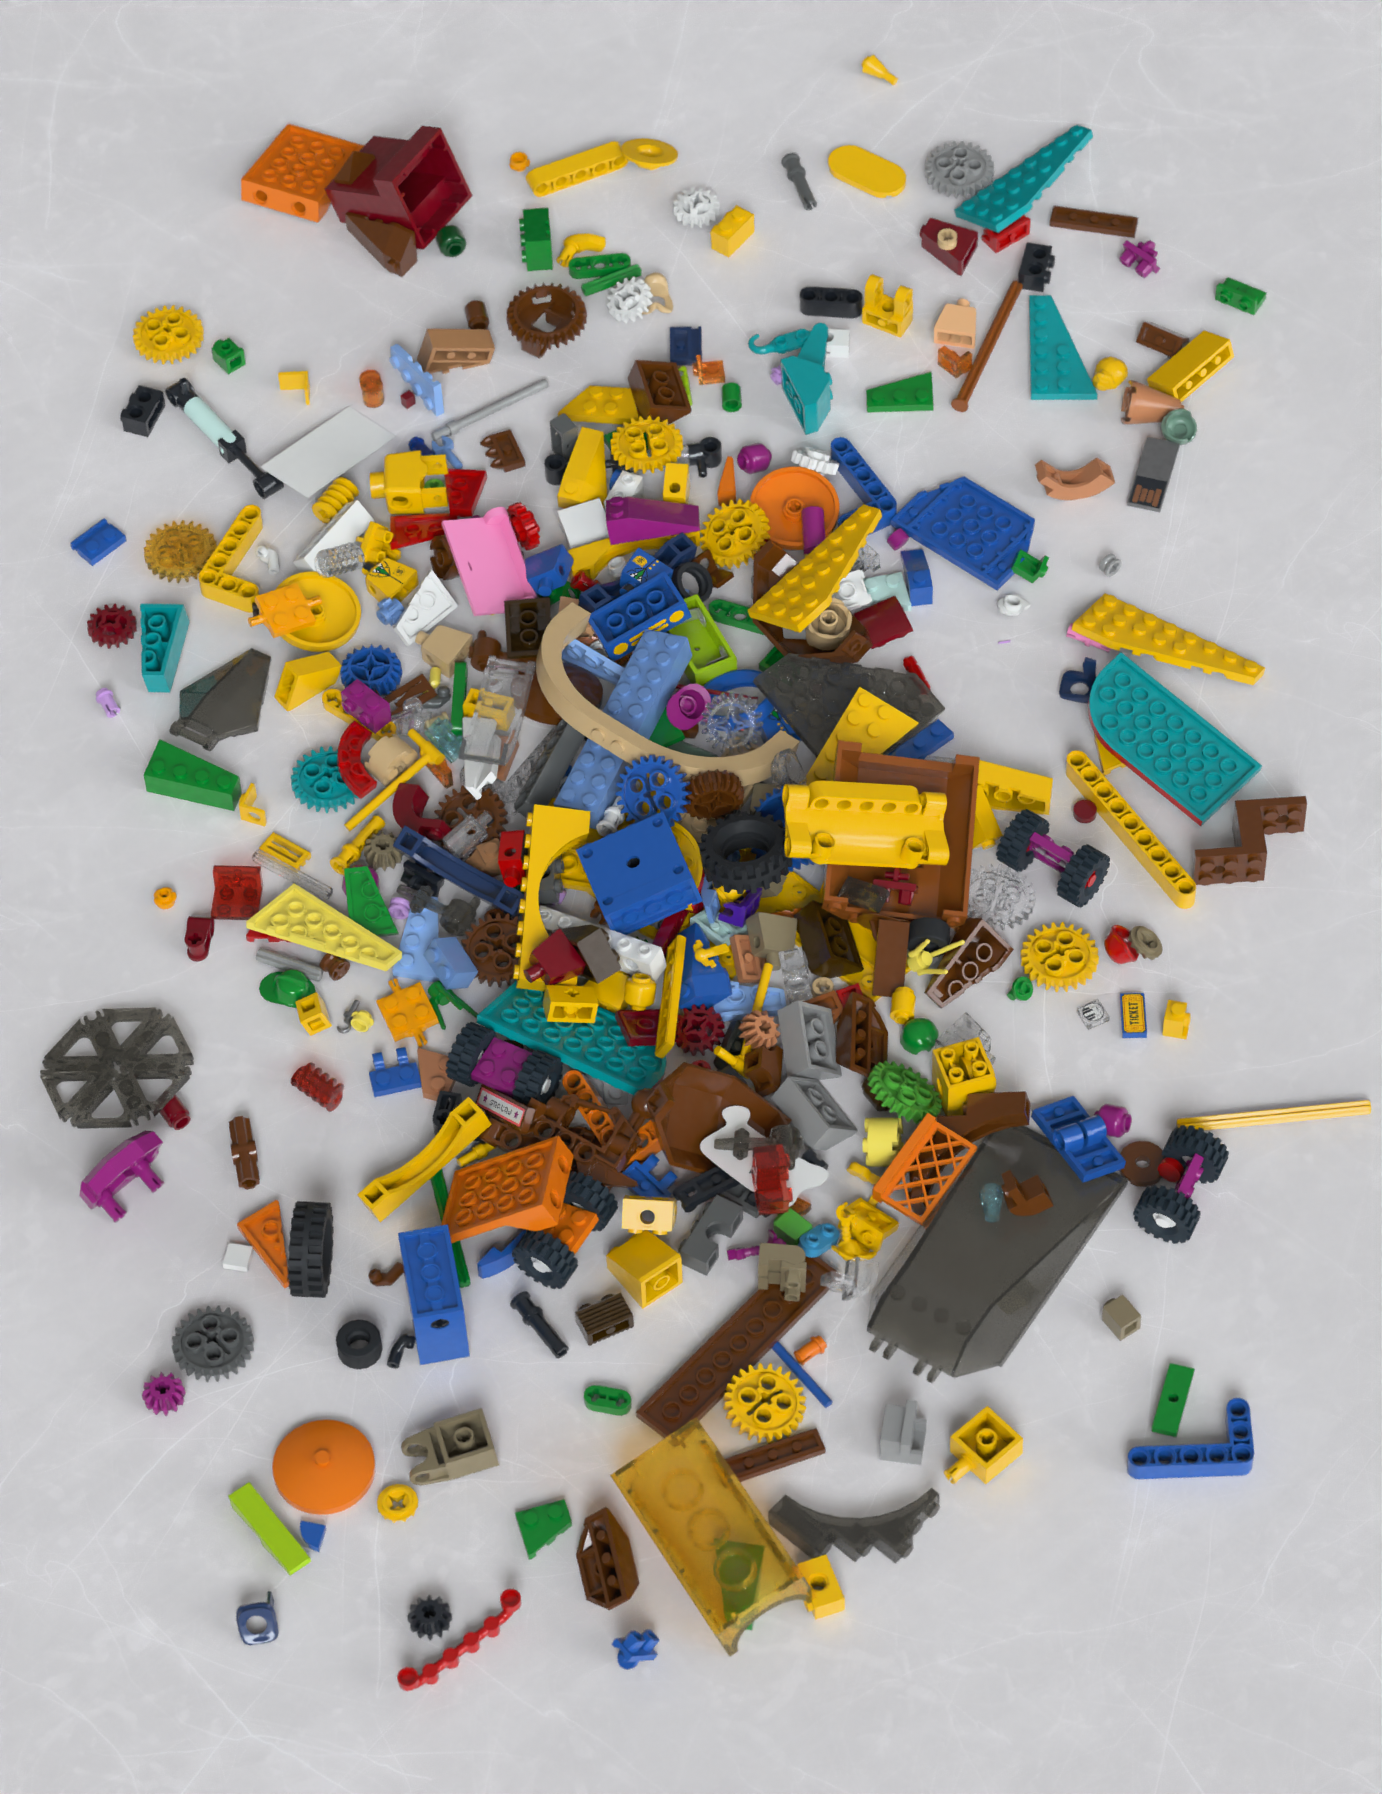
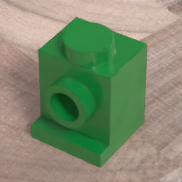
[211,338,246,375]

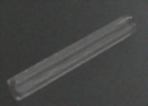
[252,849,333,900]

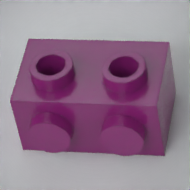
[341,679,392,734]

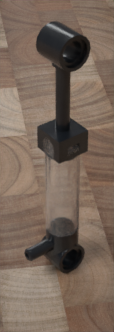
[544,437,722,485]

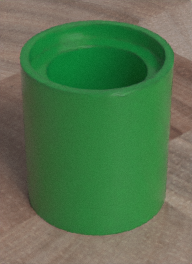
[721,383,742,412]

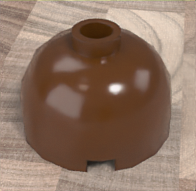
[430,535,460,580]

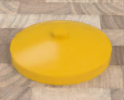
[275,572,361,652]

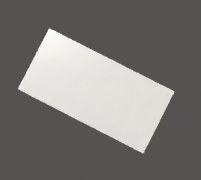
[260,406,396,498]

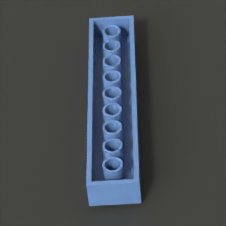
[554,629,692,830]

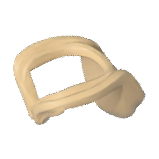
[642,272,673,314]

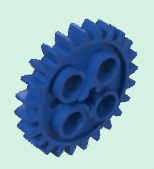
[615,755,692,827]

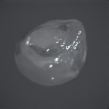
[770,748,807,790]

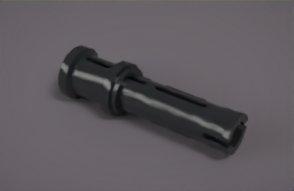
[510,1291,569,1359]

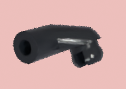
[387,1333,416,1369]

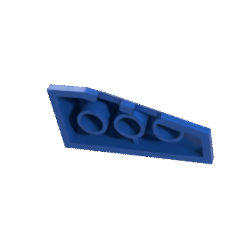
[678,923,732,1011]

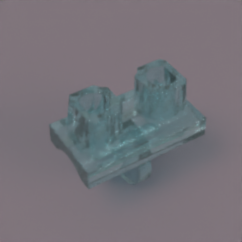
[424,718,464,764]

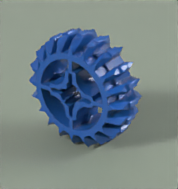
[340,644,402,696]

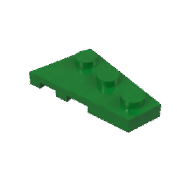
[866,371,933,413]

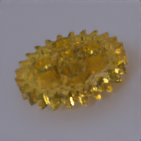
[144,520,217,583]

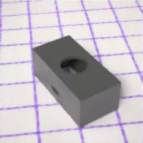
[550,413,578,462]

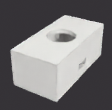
[806,328,850,357]

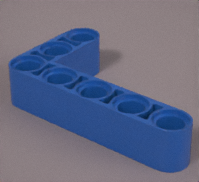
[831,437,897,535]
[1127,1398,1254,1479]

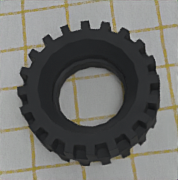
[699,811,793,894]
[288,1201,334,1298]

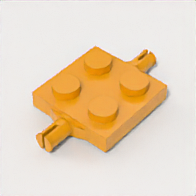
[248,583,322,638]
[376,978,439,1047]

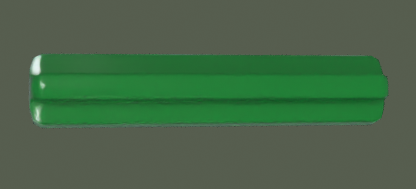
[581,264,642,296]

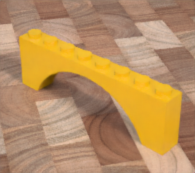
[513,804,591,992]

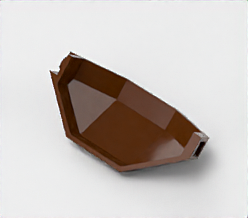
[753,540,873,667]
[646,1062,794,1174]

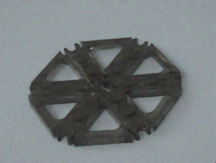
[40,1007,194,1129]

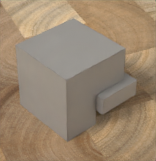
[880,1400,927,1465]

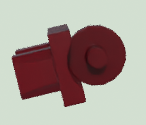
[873,868,919,906]

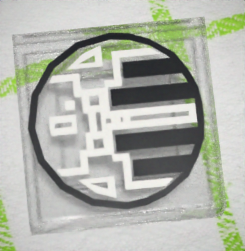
[1077,999,1110,1030]

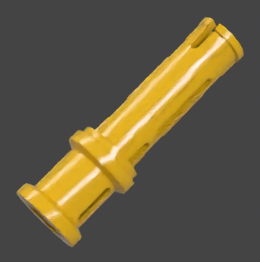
[330,816,385,875]

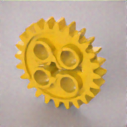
[133,305,204,365]
[611,416,683,474]
[699,499,771,569]
[1021,922,1099,992]
[723,1363,806,1444]

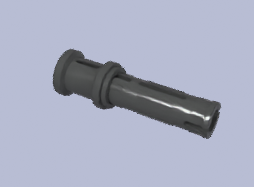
[781,153,817,210]

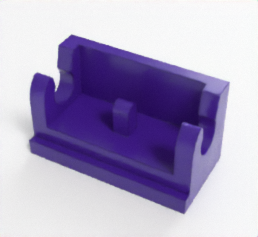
[718,888,763,928]

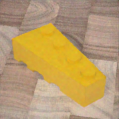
[978,760,1053,815]

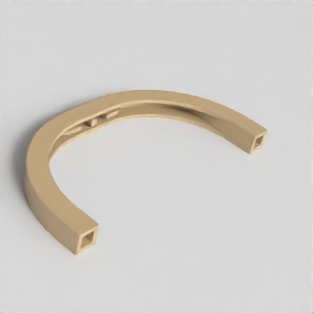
[536,602,800,786]

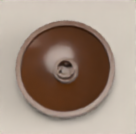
[510,662,603,725]

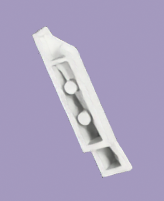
[462,717,502,800]

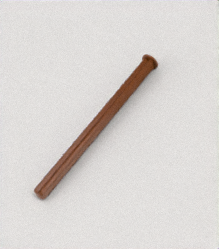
[951,281,1023,412]

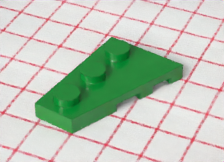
[344,866,399,937]

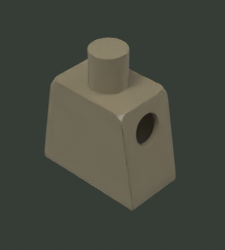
[746,912,797,971]

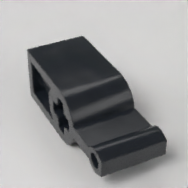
[433,1090,462,1136]

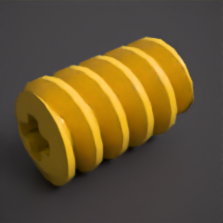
[312,477,359,524]

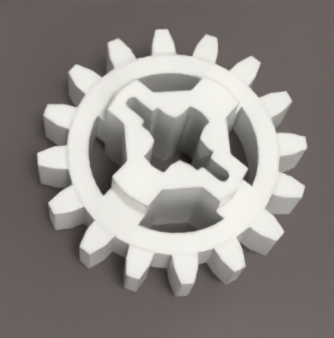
[673,187,720,228]
[606,277,653,323]
[790,447,839,476]

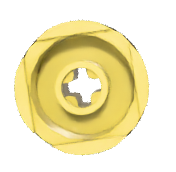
[863,1117,904,1167]

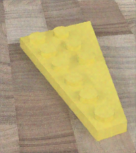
[246,883,402,971]

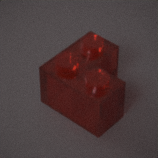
[751,1144,793,1216]

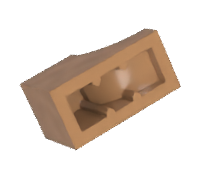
[464,838,501,877]

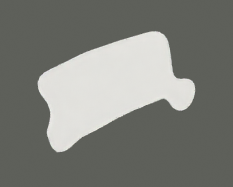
[700,1106,829,1208]

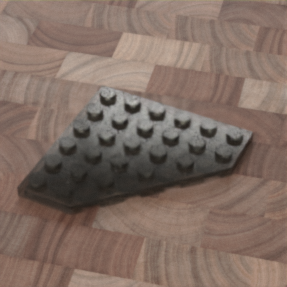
[753,653,946,758]

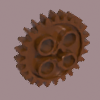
[434,785,508,859]
[461,913,521,988]

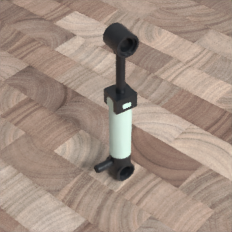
[165,378,284,499]

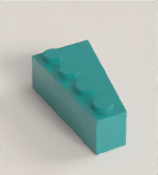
[140,604,190,693]

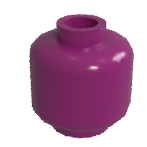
[737,443,772,474]
[1094,1104,1132,1138]

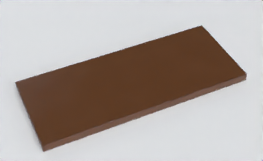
[872,919,910,997]

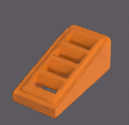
[717,456,736,506]

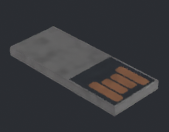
[1127,437,1180,512]

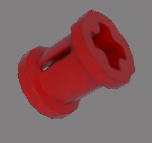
[570,570,601,592]

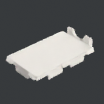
[831,569,872,610]

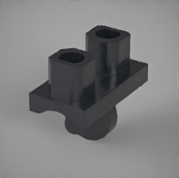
[400,860,445,897]

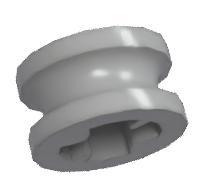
[1099,554,1122,577]

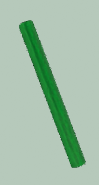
[430,1169,471,1288]

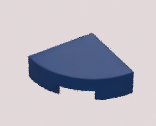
[300,1521,326,1552]

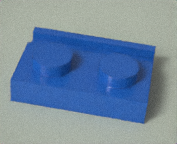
[70,518,126,566]

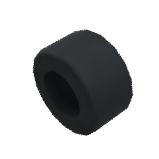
[908,917,950,958]
[336,1319,383,1370]

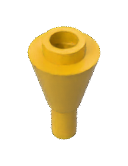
[861,55,898,85]

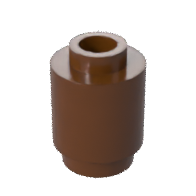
[464,300,489,329]

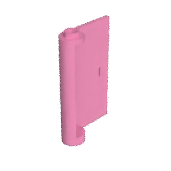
[441,507,538,616]

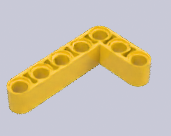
[198,505,263,613]

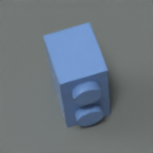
[423,937,478,990]

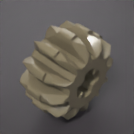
[363,831,403,872]

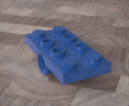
[1031,1096,1126,1183]

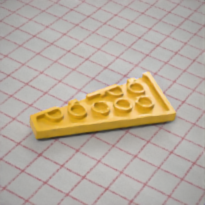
[801,687,919,786]

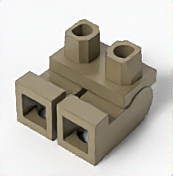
[758,1243,807,1301]

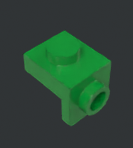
[1011,549,1049,584]

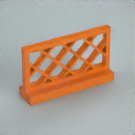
[872,1113,977,1226]

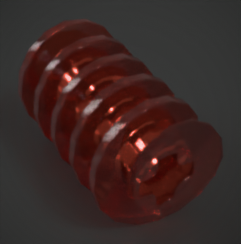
[291,1062,344,1112]

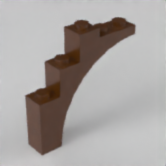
[906,1091,1031,1215]

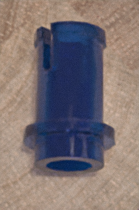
[408,436,436,456]

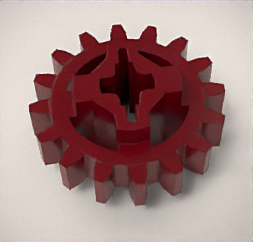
[87,604,137,649]
[675,1004,725,1056]

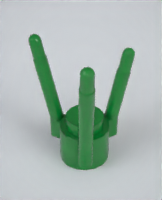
[428,981,478,1030]

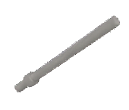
[431,379,549,441]

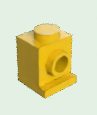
[295,992,332,1036]
[1163,1000,1191,1040]

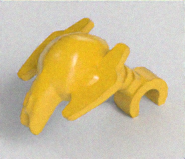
[831,1202,877,1262]

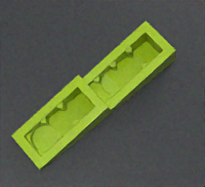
[228,1482,311,1576]

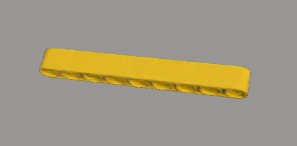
[1066,750,1196,909]

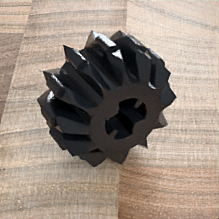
[407,1594,452,1641]

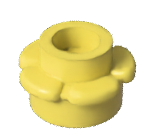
[351,1010,374,1032]

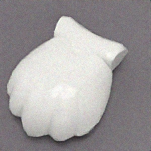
[998,594,1031,617]

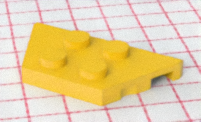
[558,386,639,425]

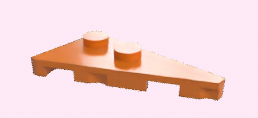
[237,1200,289,1289]

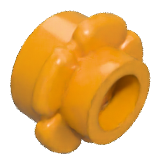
[509,152,530,172]
[154,887,177,909]

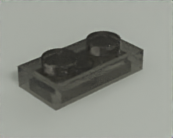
[837,876,890,913]

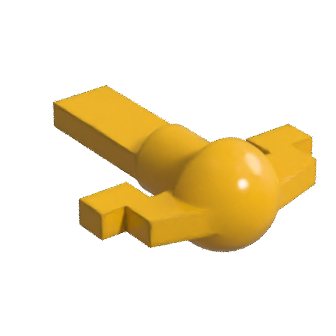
[693,940,730,968]

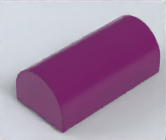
[801,506,826,554]

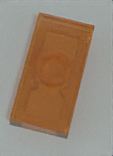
[419,747,453,789]

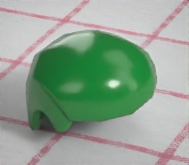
[900,1018,939,1055]

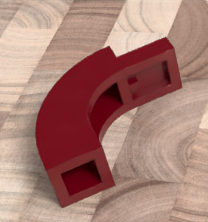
[392,783,454,841]

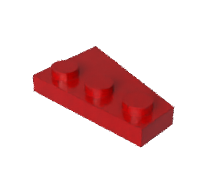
[444,469,487,517]
[390,513,458,550]

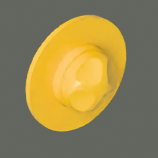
[621,138,678,170]

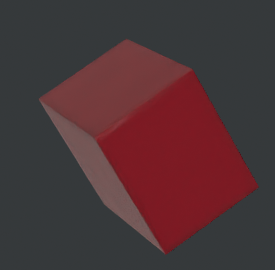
[401,390,416,409]

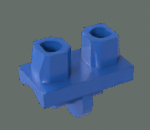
[612,1629,659,1670]

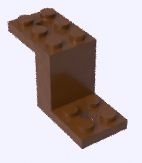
[1192,796,1307,886]

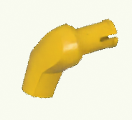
[556,233,606,267]

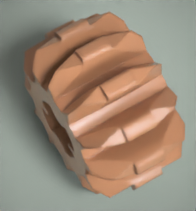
[738,1010,781,1051]

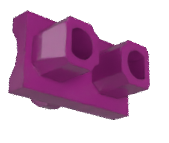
[1119,240,1160,278]

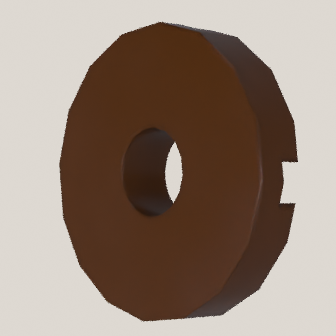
[1119,1141,1164,1187]

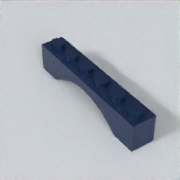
[578,532,697,613]
[393,826,524,919]

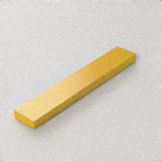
[655,935,686,1059]

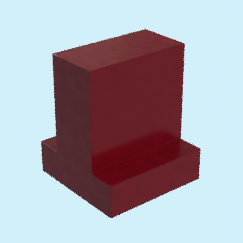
[325,126,473,250]

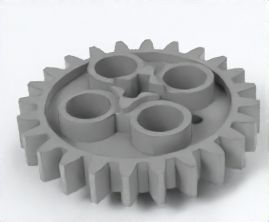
[925,141,994,198]

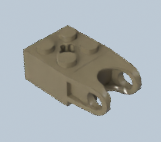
[401,1408,499,1485]

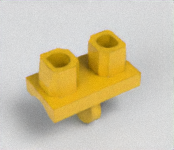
[355,521,393,566]

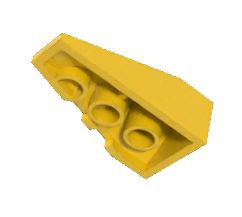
[557,427,607,509]

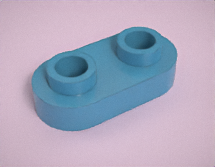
[798,1223,840,1258]

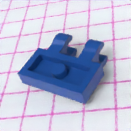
[369,1047,422,1098]
[622,1154,678,1213]

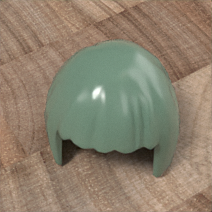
[1160,408,1197,445]

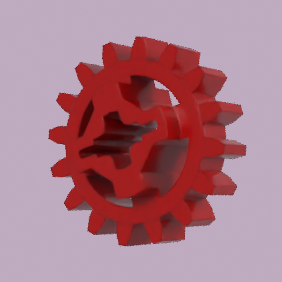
[507,502,540,551]

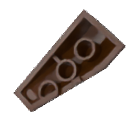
[345,212,418,277]
[924,917,1014,1008]

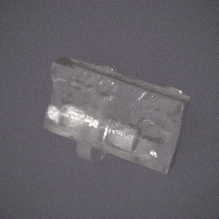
[392,697,432,737]

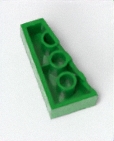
[144,739,242,811]

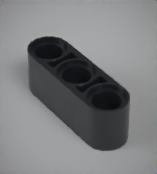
[800,286,862,319]

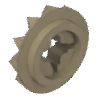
[1128,926,1163,960]

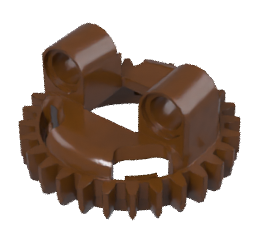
[506,282,587,358]

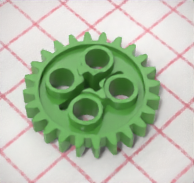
[867,1061,942,1124]

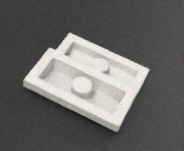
[556,498,609,550]

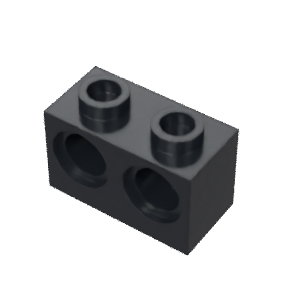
[1018,242,1055,292]
[120,385,165,437]

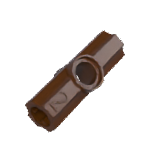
[229,1116,260,1190]

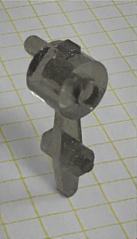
[396,884,480,936]
[714,1125,804,1170]

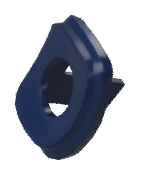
[1059,657,1096,703]
[236,1591,279,1645]

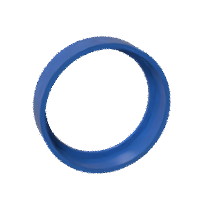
[702,669,776,731]

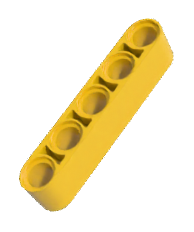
[525,141,629,197]

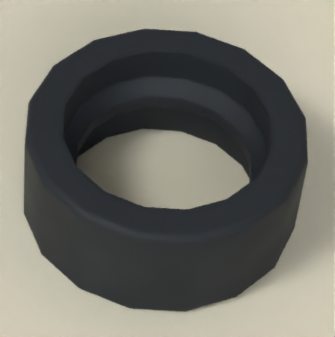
[671,562,713,602]

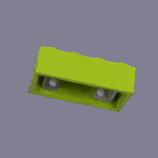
[665,594,737,686]

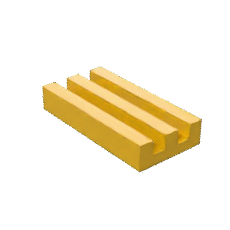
[259,832,311,873]

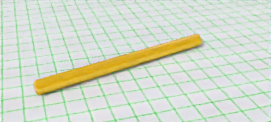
[1176,1100,1371,1130]

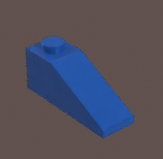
[900,549,933,606]

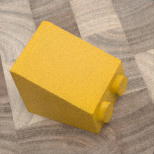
[606,1230,683,1309]

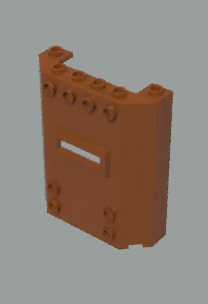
[822,740,980,928]

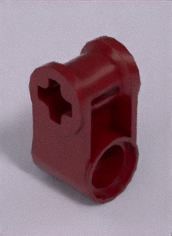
[184,916,214,962]

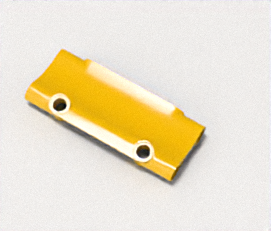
[782,780,949,869]

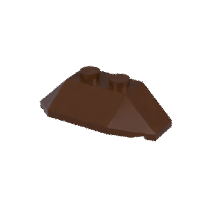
[836,991,888,1077]
[576,1507,640,1610]

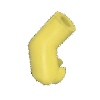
[420,667,441,694]

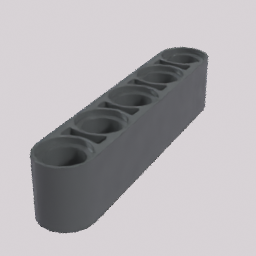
[514,719,585,818]

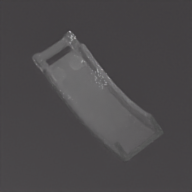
[458,655,536,766]

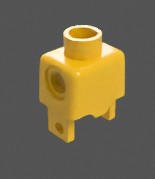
[370,450,448,515]

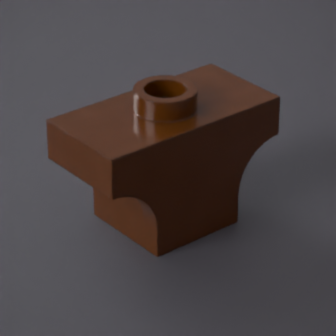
[743,1045,783,1097]

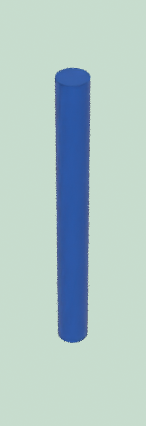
[771,1341,833,1408]

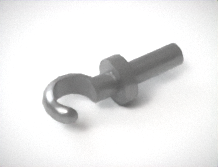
[337,1000,360,1034]

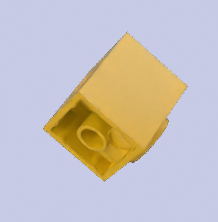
[932,1037,996,1116]

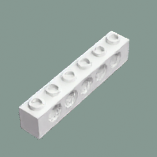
[539,905,667,982]

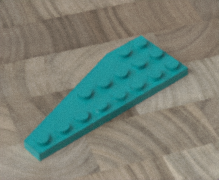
[954,125,1093,233]

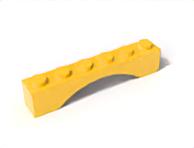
[567,531,700,581]
[357,1097,492,1223]

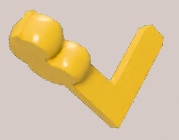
[847,1162,881,1207]

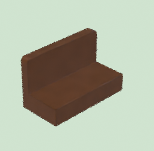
[1136,322,1190,357]

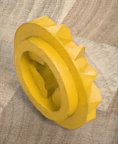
[377,1484,418,1523]

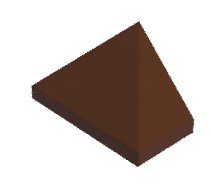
[334,151,375,185]

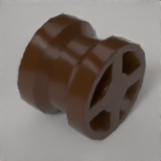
[319,953,350,981]

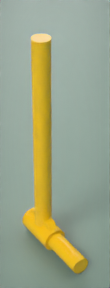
[344,729,445,831]
[714,963,773,1079]

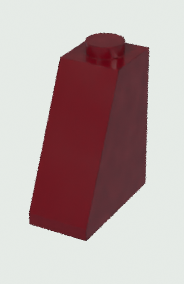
[919,217,978,276]

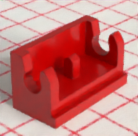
[981,215,1030,253]

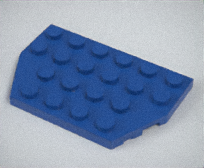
[891,477,1035,591]

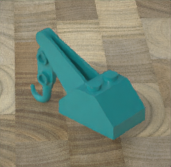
[748,323,833,435]

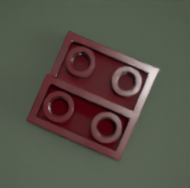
[854,596,913,649]

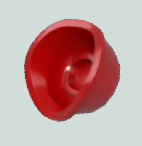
[1104,925,1139,964]

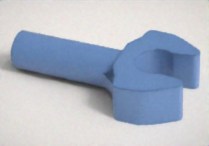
[432,436,463,469]

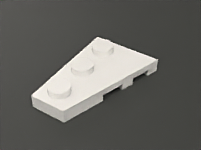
[393,570,458,647]

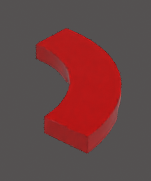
[337,721,377,799]

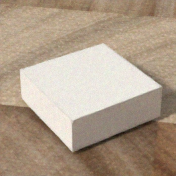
[223,1243,254,1272]

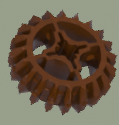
[683,769,744,821]

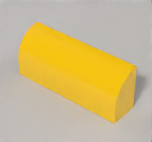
[1147,330,1234,402]

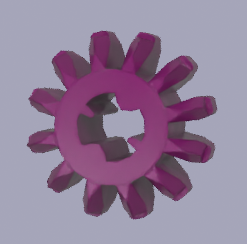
[142,1372,186,1416]

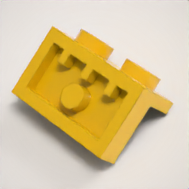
[838,1198,900,1252]

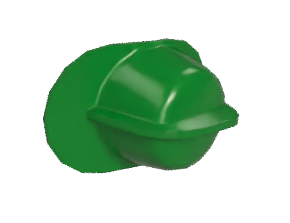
[259,969,316,1008]

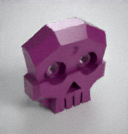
[79,1131,164,1223]

